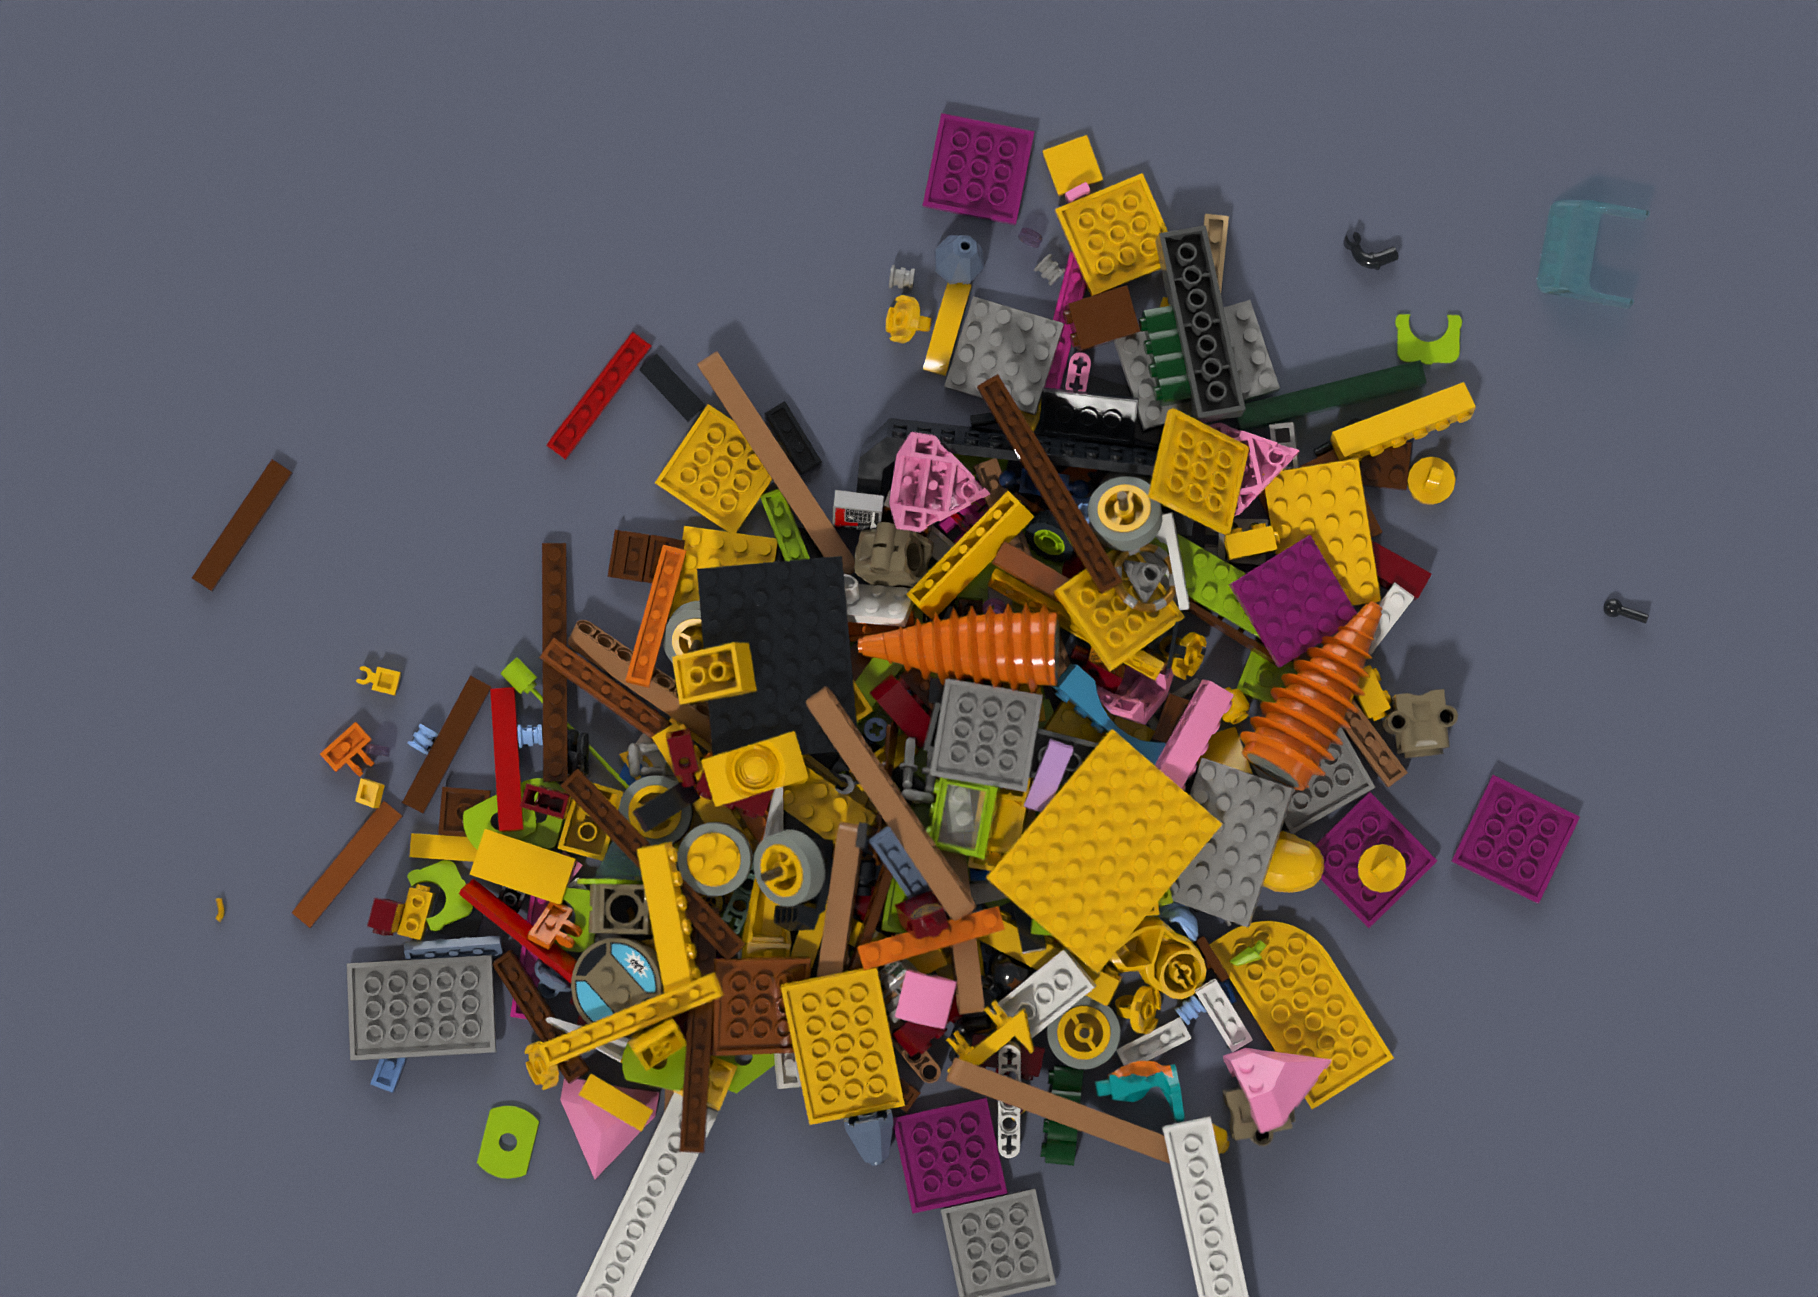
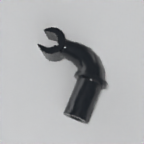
[1343,231,1399,270]
[949,1015,991,1062]

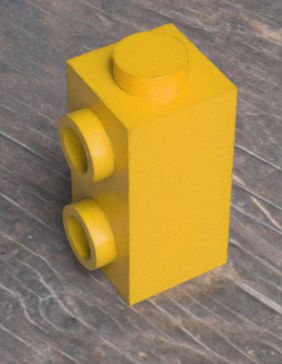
[1223,523,1280,561]
[1355,665,1392,721]
[397,884,436,940]

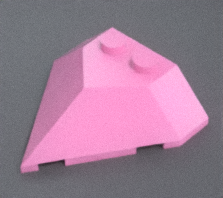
[1208,423,1300,516]
[889,432,990,532]
[1078,663,1174,725]
[1223,1048,1331,1133]
[560,1078,660,1179]

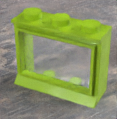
[926,777,1001,860]

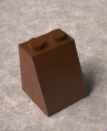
[1063,285,1140,352]

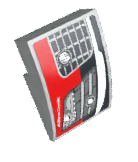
[833,490,884,531]

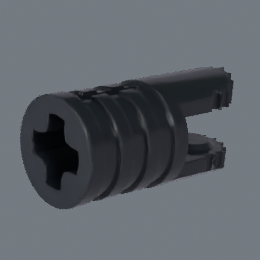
[567,729,589,775]

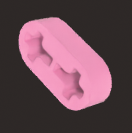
[1065,352,1091,392]

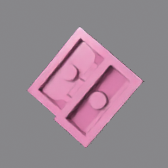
[895,969,957,1029]

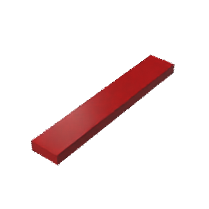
[546,332,652,460]
[490,687,524,832]
[459,879,577,983]

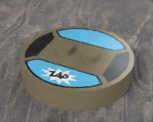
[571,936,665,1033]

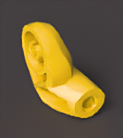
[1263,831,1324,893]
[1107,916,1207,999]

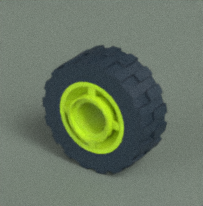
[1025,510,1075,562]

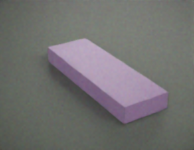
[1024,739,1073,812]

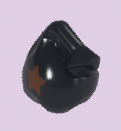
[981,952,1034,1001]

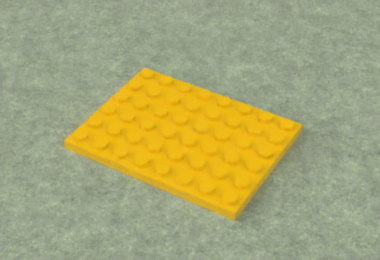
[986,729,1222,973]

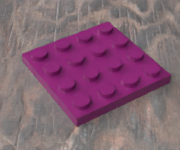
[923,113,1035,225]
[1229,535,1357,668]
[1451,775,1580,904]
[1315,792,1437,928]
[893,1097,1007,1214]

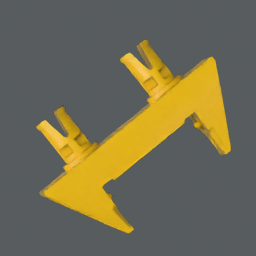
[946,1000,1034,1072]

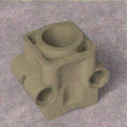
[854,522,934,588]
[1382,689,1458,758]
[589,884,653,935]
[1222,1081,1295,1146]

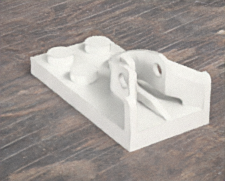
[844,574,914,627]
[998,948,1097,1038]

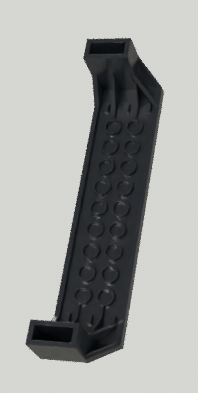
[856,418,1194,536]

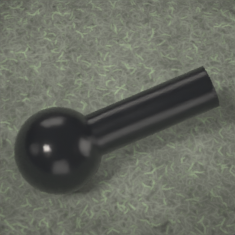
[1603,598,1649,624]

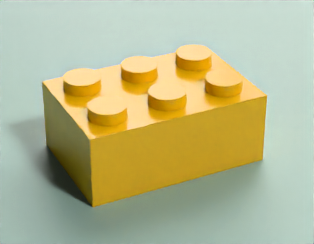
[557,783,624,862]

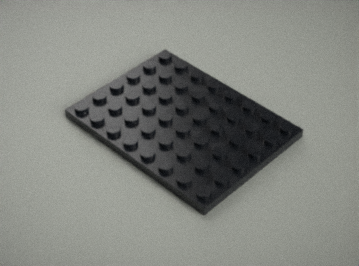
[697,556,857,756]

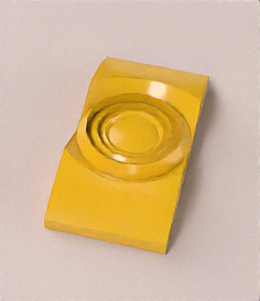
[701,731,809,807]
[968,778,1032,871]

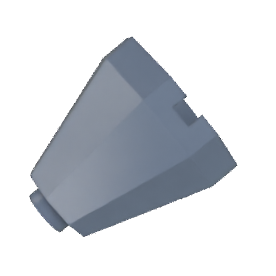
[935,235,984,284]
[844,1109,893,1166]

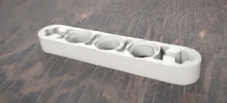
[998,1041,1021,1158]

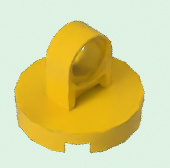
[886,295,932,344]
[1407,457,1455,505]
[1159,632,1207,680]
[1357,844,1406,893]
[1115,985,1161,1034]
[525,1041,560,1090]

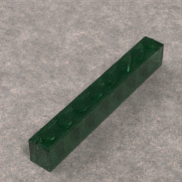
[1235,360,1427,432]

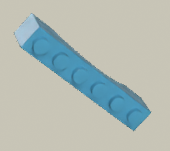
[1053,664,1166,765]

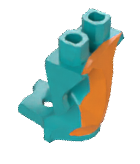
[1095,1061,1185,1123]

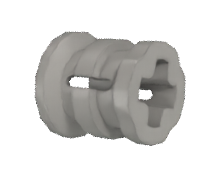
[1034,253,1066,286]
[889,265,915,290]

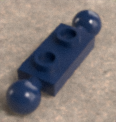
[999,469,1089,499]

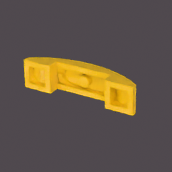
[923,283,972,376]

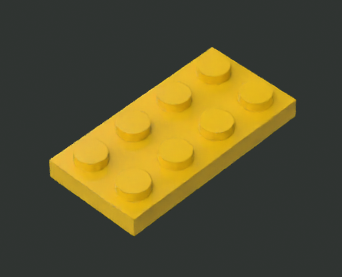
[783,765,876,846]

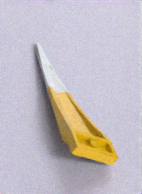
[741,787,791,958]
[546,1017,738,1111]

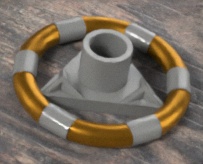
[1113,543,1176,612]

